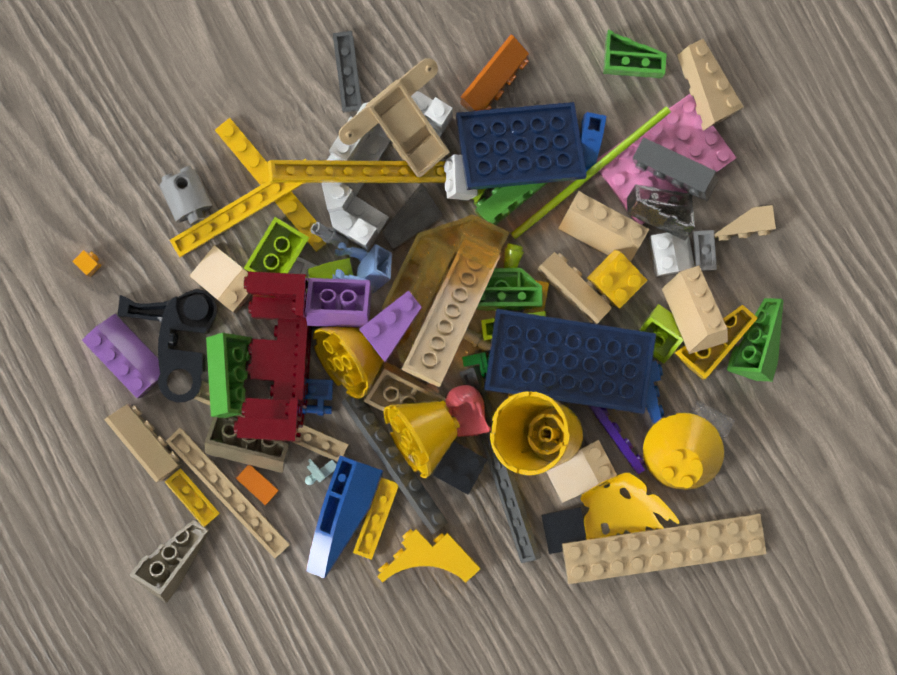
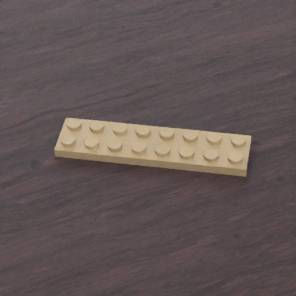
[402,238,501,387]

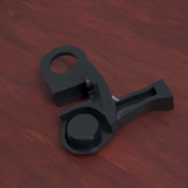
[117,289,217,403]

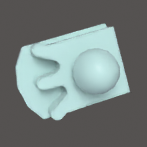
[305,459,336,485]

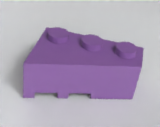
[360,291,422,363]

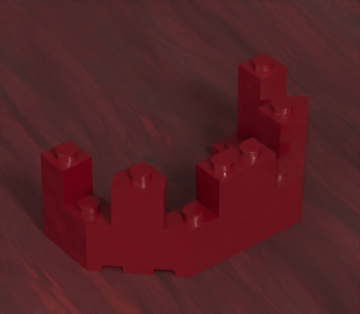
[234,271,312,442]

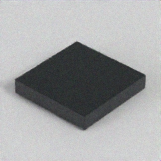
[541,507,587,554]

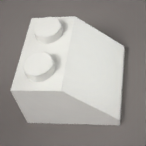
[648,231,695,277]

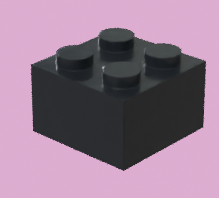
[433,441,488,495]

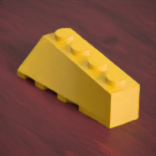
[675,305,758,380]

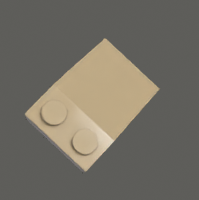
[190,245,252,313]
[546,440,617,503]

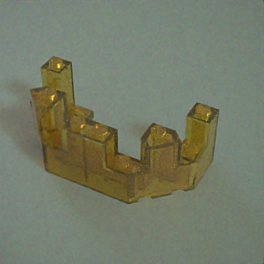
[382,214,510,364]

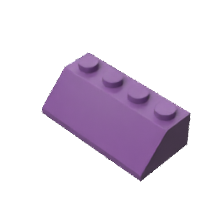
[82,314,160,399]

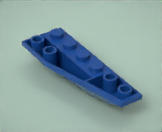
[307,456,383,578]

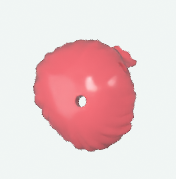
[445,385,491,437]

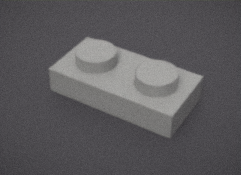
[693,230,717,271]

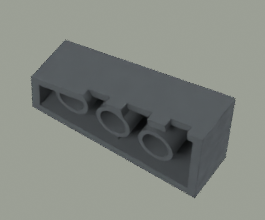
[632,137,718,202]

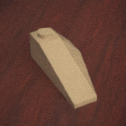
[364,362,446,411]

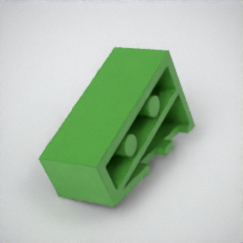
[603,30,667,78]

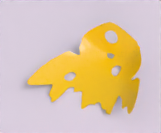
[580,473,679,540]

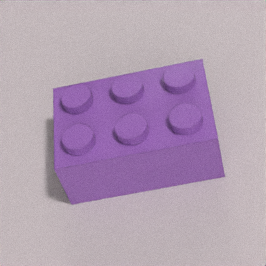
[305,278,372,328]

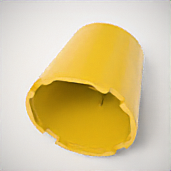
[490,392,583,475]

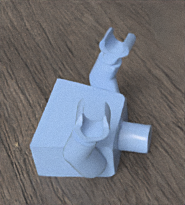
[332,242,392,293]

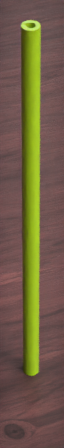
[511,106,671,239]

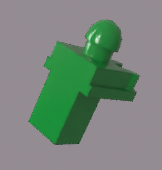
[462,352,489,378]

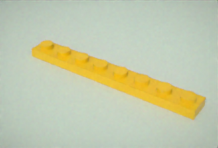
[215,118,327,252]
[170,158,307,257]

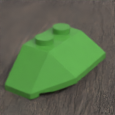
[476,268,542,311]

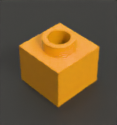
[72,250,102,277]

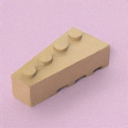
[677,39,744,131]

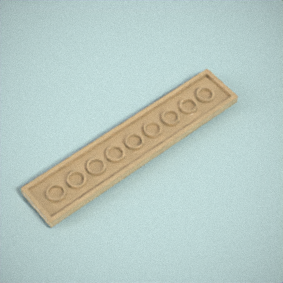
[562,514,767,584]

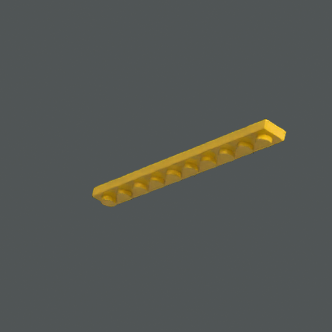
[268,160,446,183]

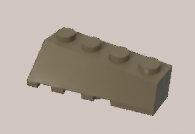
[205,416,289,473]

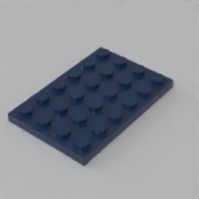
[456,102,587,190]

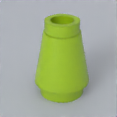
[504,243,524,268]

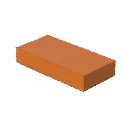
[236,465,279,505]

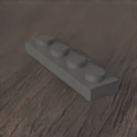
[333,31,362,113]

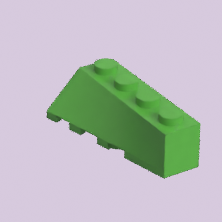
[475,183,547,230]
[206,333,252,418]

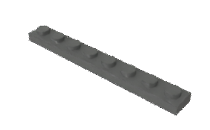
[341,396,448,535]

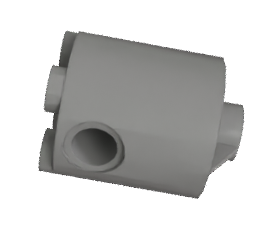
[159,166,212,225]

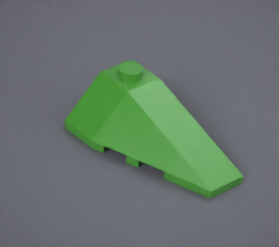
[727,298,784,382]

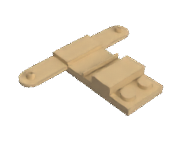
[339,58,449,178]

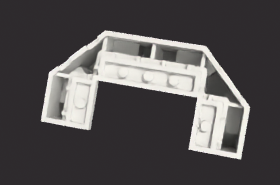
[322,91,453,251]

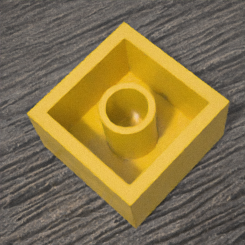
[587,250,648,309]

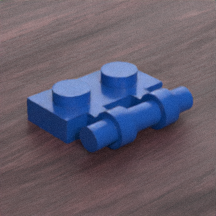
[302,379,334,416]

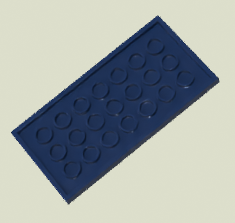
[484,309,656,414]

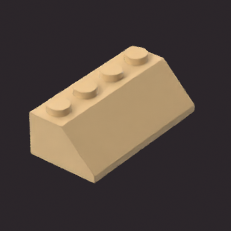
[558,191,649,262]
[537,252,612,324]
[662,266,728,354]
[104,404,181,482]

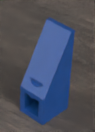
[580,112,606,171]

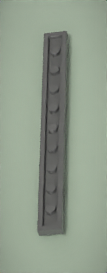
[459,366,541,563]

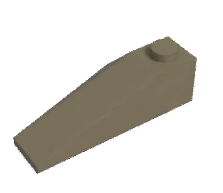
[129,520,210,603]

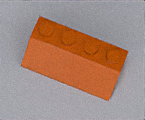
[460,34,529,111]

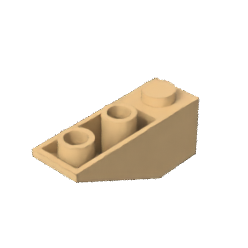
[714,205,776,241]

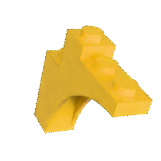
[377,528,480,583]

